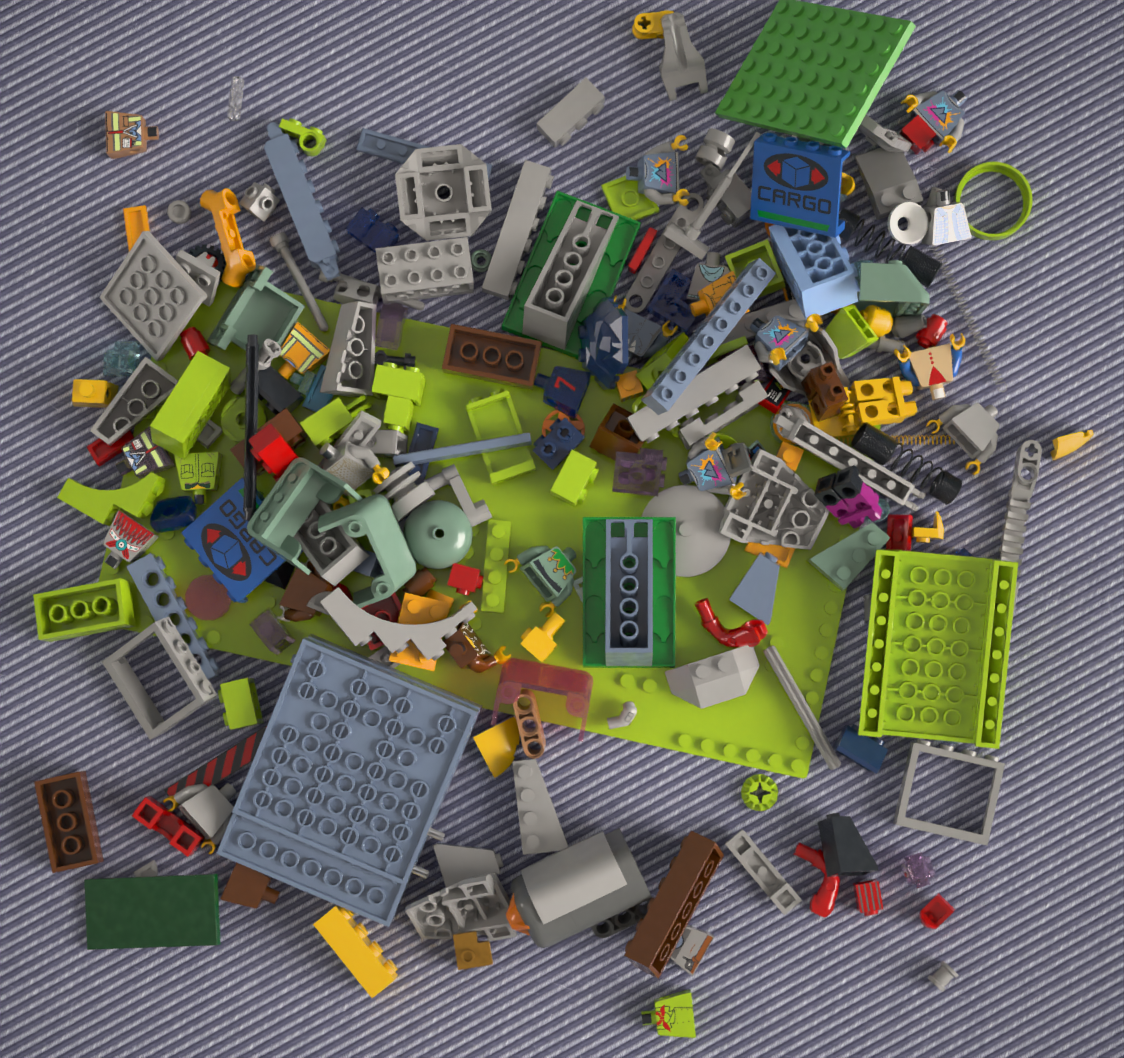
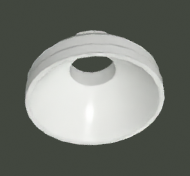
[887,202,929,244]

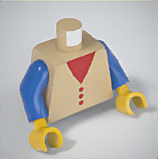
[894,333,965,400]

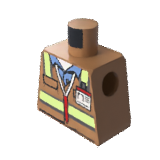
[105,111,159,159]

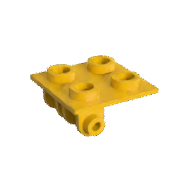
[808,387,859,437]

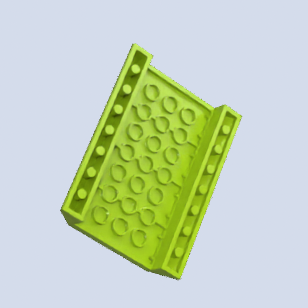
[858,549,1018,749]

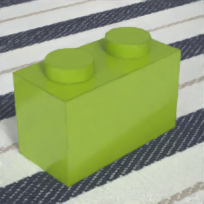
[383,395,414,433]

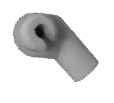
[779,405,808,422]

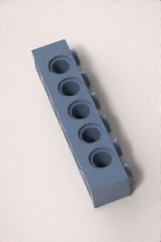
[126,553,219,681]

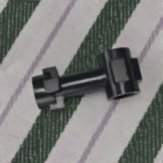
[375,350,416,370]

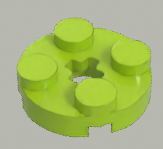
[221,397,268,442]

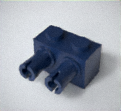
[533,418,585,470]

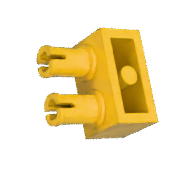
[520,612,565,663]

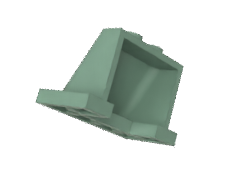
[207,265,305,351]

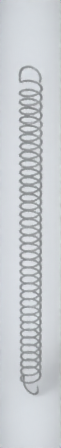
[930,245,1007,392]

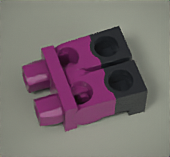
[814,465,882,528]

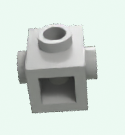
[239,182,280,222]

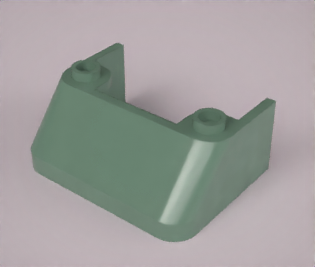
[853,260,930,318]
[247,457,363,575]
[318,494,416,608]

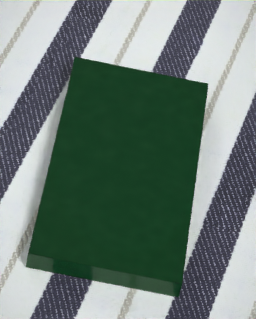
[84,873,221,950]

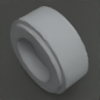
[167,200,191,224]

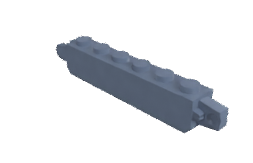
[264,122,340,281]

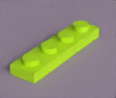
[481,519,511,613]

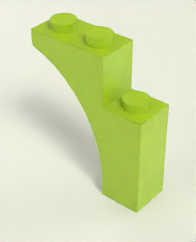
[57,472,166,526]

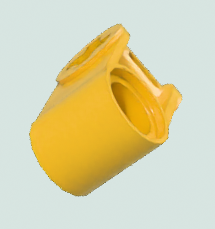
[632,10,674,40]

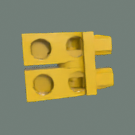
[849,376,917,428]

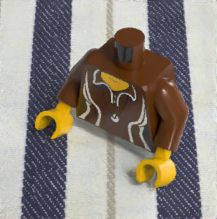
[443,601,511,673]

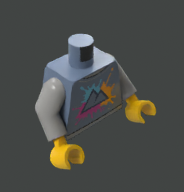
[901,90,967,153]
[626,135,690,206]
[750,313,823,371]
[679,432,746,500]

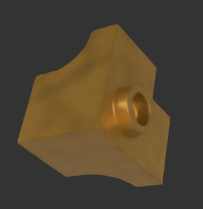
[453,930,493,970]

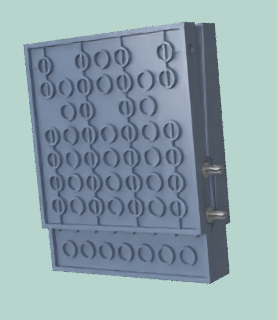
[216,634,482,927]

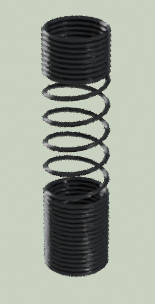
[839,207,942,288]
[851,422,962,505]

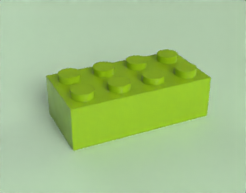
[33,578,136,642]

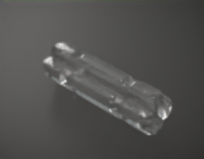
[227,76,244,121]

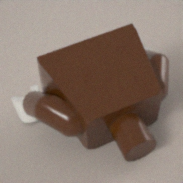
[277,558,334,622]

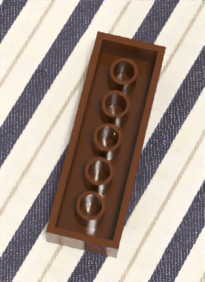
[624,831,724,979]

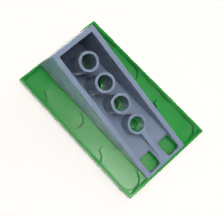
[583,517,676,668]

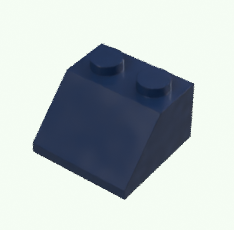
[832,724,888,774]

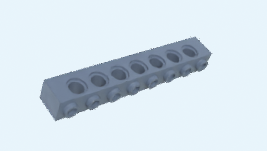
[641,258,776,415]

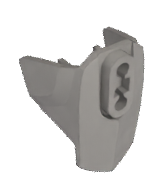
[769,326,850,399]

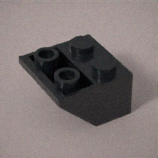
[258,365,305,415]

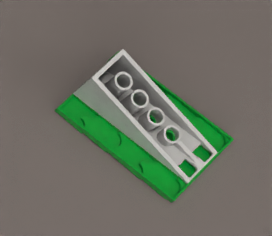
[501,191,641,360]

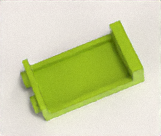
[465,389,536,485]

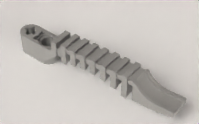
[998,440,1042,621]

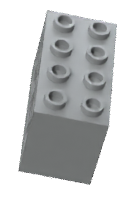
[376,237,474,304]

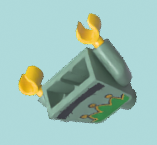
[504,546,576,617]

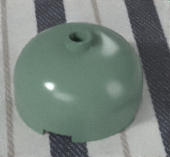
[403,500,473,569]

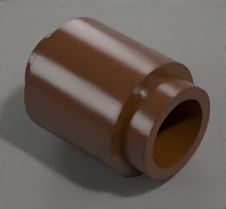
[403,567,437,596]

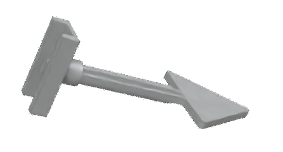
[664,132,760,260]

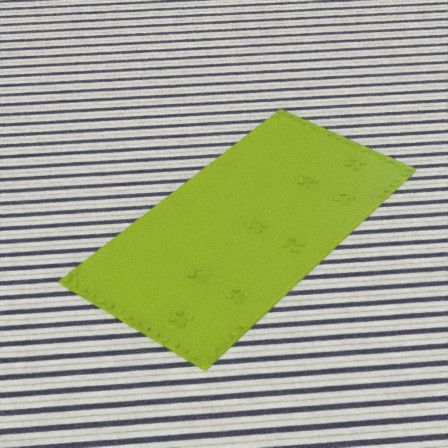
[98,282,881,778]

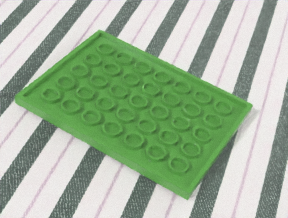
[715,0,916,148]

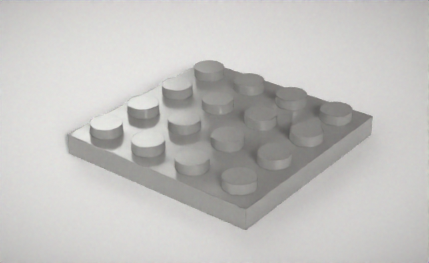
[99,231,207,361]

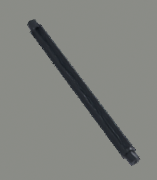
[243,334,260,521]

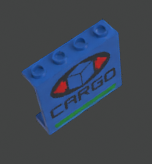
[750,132,850,238]
[181,478,303,603]

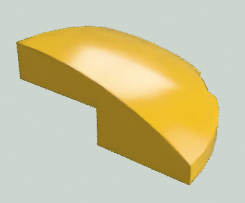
[1050,430,1094,460]
[473,716,520,778]

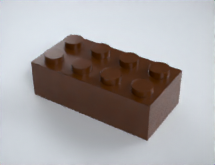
[442,324,542,390]
[34,771,104,873]

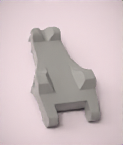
[659,12,708,101]

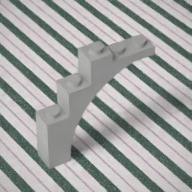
[320,587,477,661]

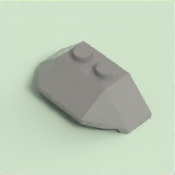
[665,646,760,709]

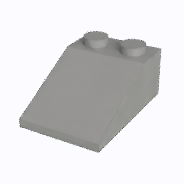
[855,148,923,220]

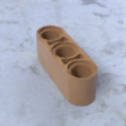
[513,689,546,759]

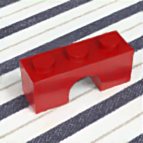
[132,796,205,857]

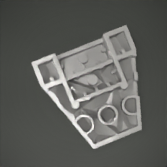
[719,448,830,550]
[405,872,517,941]

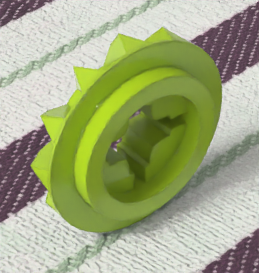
[741,774,778,811]

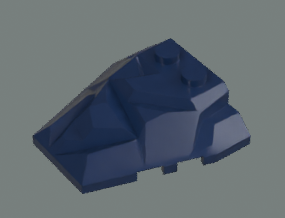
[578,297,628,390]

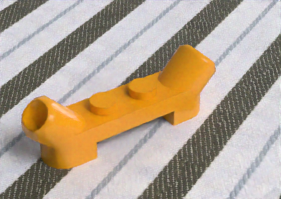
[200,188,256,288]

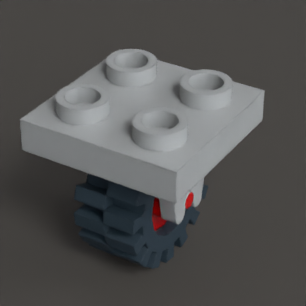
[176,244,226,307]

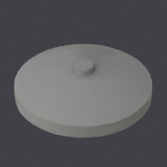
[641,485,731,577]

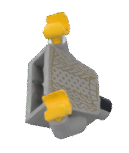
[320,442,390,510]

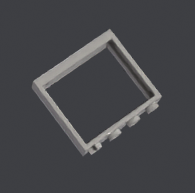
[102,616,217,740]
[893,739,1005,846]

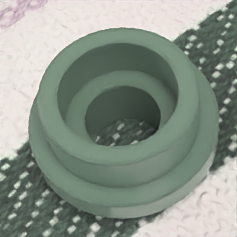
[470,249,492,272]

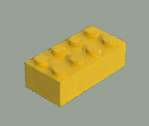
[313,905,398,998]

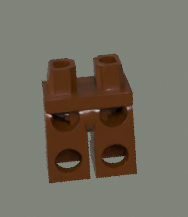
[801,362,848,422]

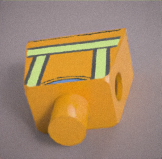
[278,322,330,380]

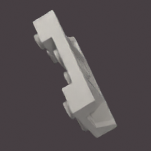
[678,381,768,451]

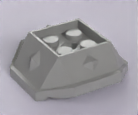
[395,144,492,241]

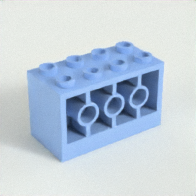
[769,225,860,320]

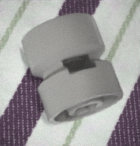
[695,128,735,171]

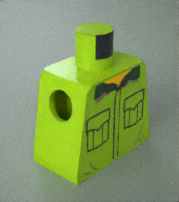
[175,452,222,505]

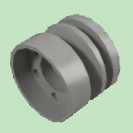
[373,462,436,522]

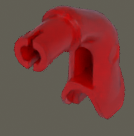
[695,598,768,647]
[793,842,840,918]

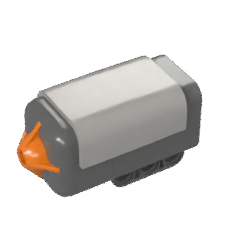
[506,828,652,948]

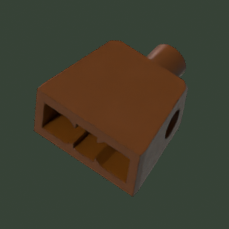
[221,862,280,909]

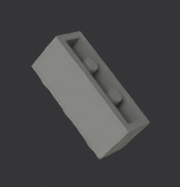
[537,78,605,148]

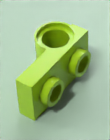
[279,118,327,157]

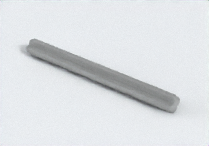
[764,645,841,770]

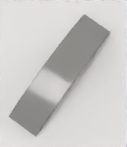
[725,829,802,915]

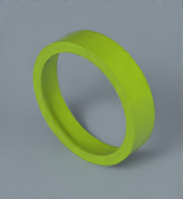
[953,162,1033,241]

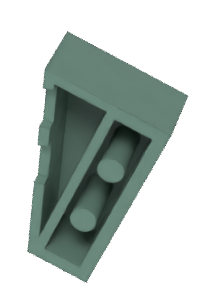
[807,522,890,591]

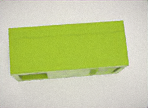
[150,351,231,460]

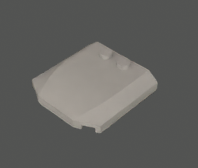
[856,115,913,153]

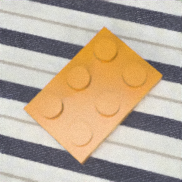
[388,592,450,671]

